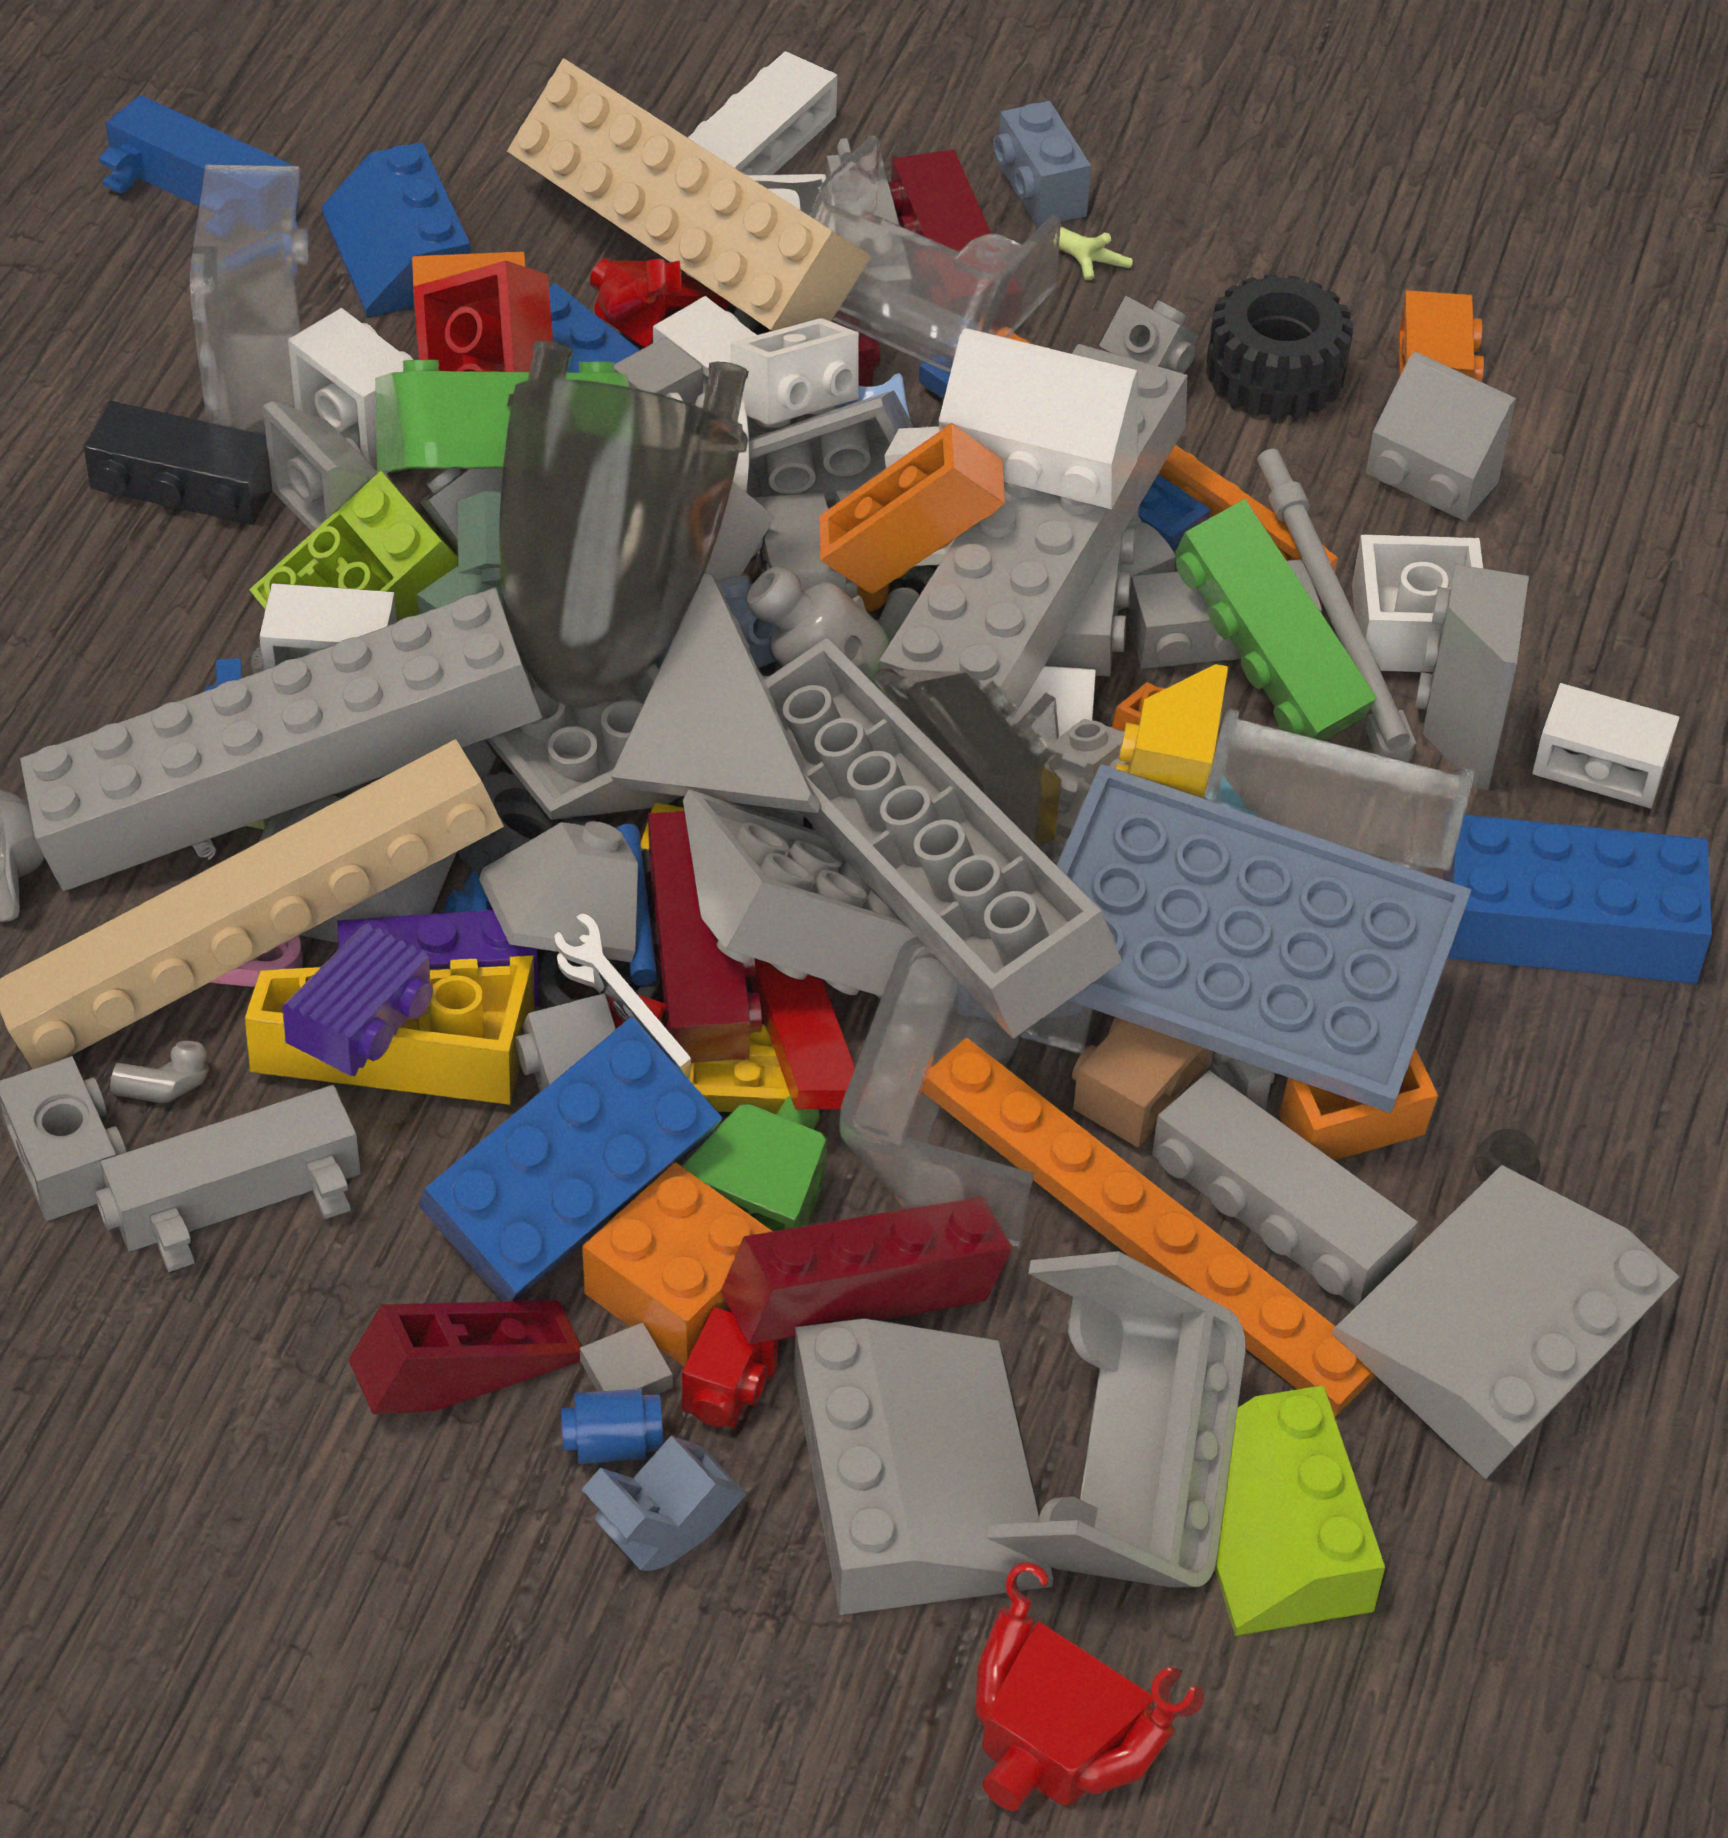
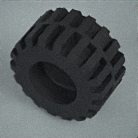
[1206,274,1353,419]

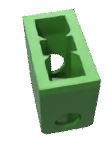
[682,1096,827,1231]

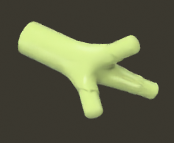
[1047,225,1133,281]

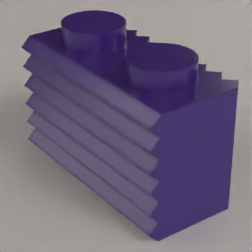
[282,923,433,1076]

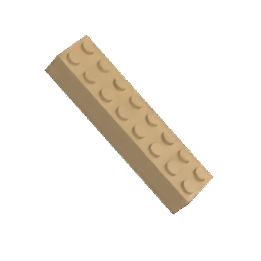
[507,58,872,331]

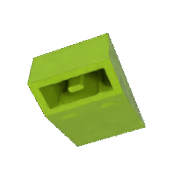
[249,471,458,622]

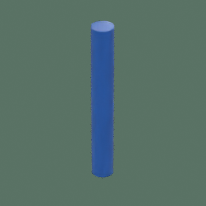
[616,824,657,986]

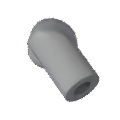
[110,1041,210,1103]

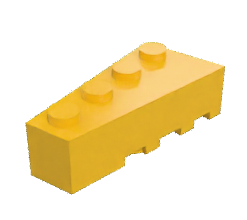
[245,955,535,1105]

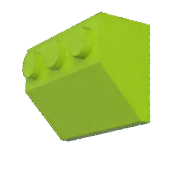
[1214,1385,1385,1636]

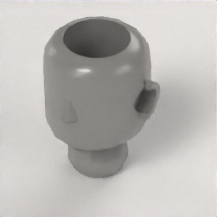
[747,566,889,683]

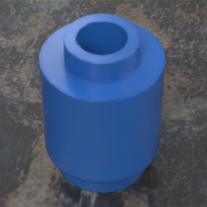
[561,1388,663,1464]

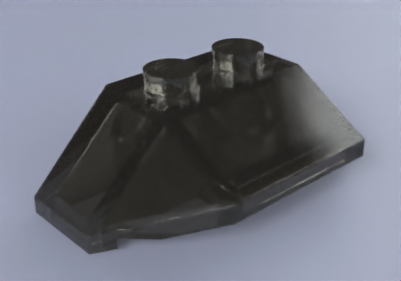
[872,668,1062,861]

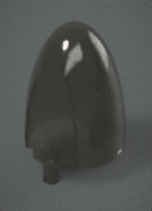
[499,341,749,709]

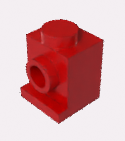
[682,1307,778,1428]

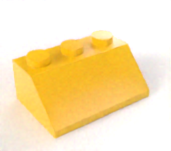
[1115,664,1228,798]

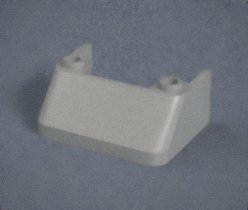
[986,1251,1245,1588]

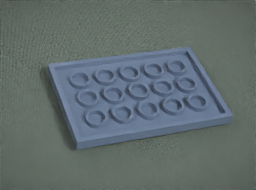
[1056,764,1472,1113]

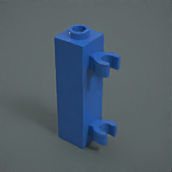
[99,95,298,242]

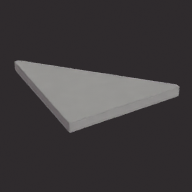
[610,574,821,813]

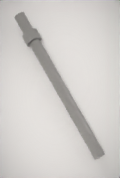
[1257,448,1410,748]

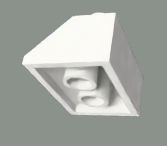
[939,328,1138,509]

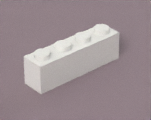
[688,51,837,175]

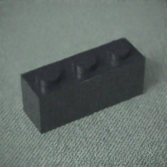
[83,401,272,525]

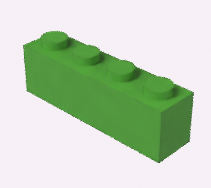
[1175,499,1377,752]

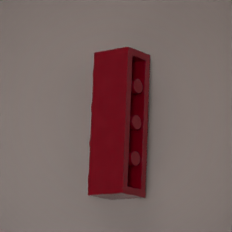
[888,149,1016,341]
[648,811,762,1063]
[720,1197,1013,1345]

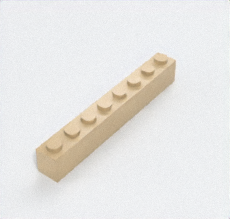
[0,739,504,1069]

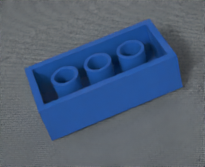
[1444,814,1712,984]
[418,1016,722,1302]

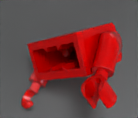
[590,258,733,347]
[975,1562,1204,1811]

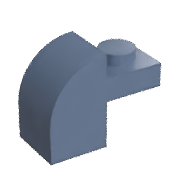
[581,1436,747,1571]

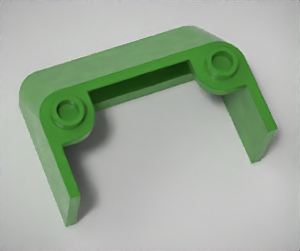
[375,360,642,473]

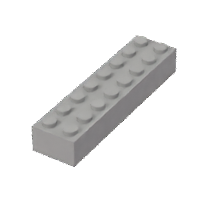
[879,344,1187,748]
[20,587,543,891]
[765,638,1122,1039]

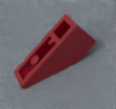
[348,1300,581,1414]

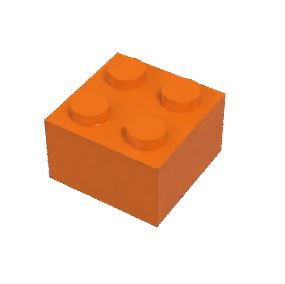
[582,1162,773,1367]

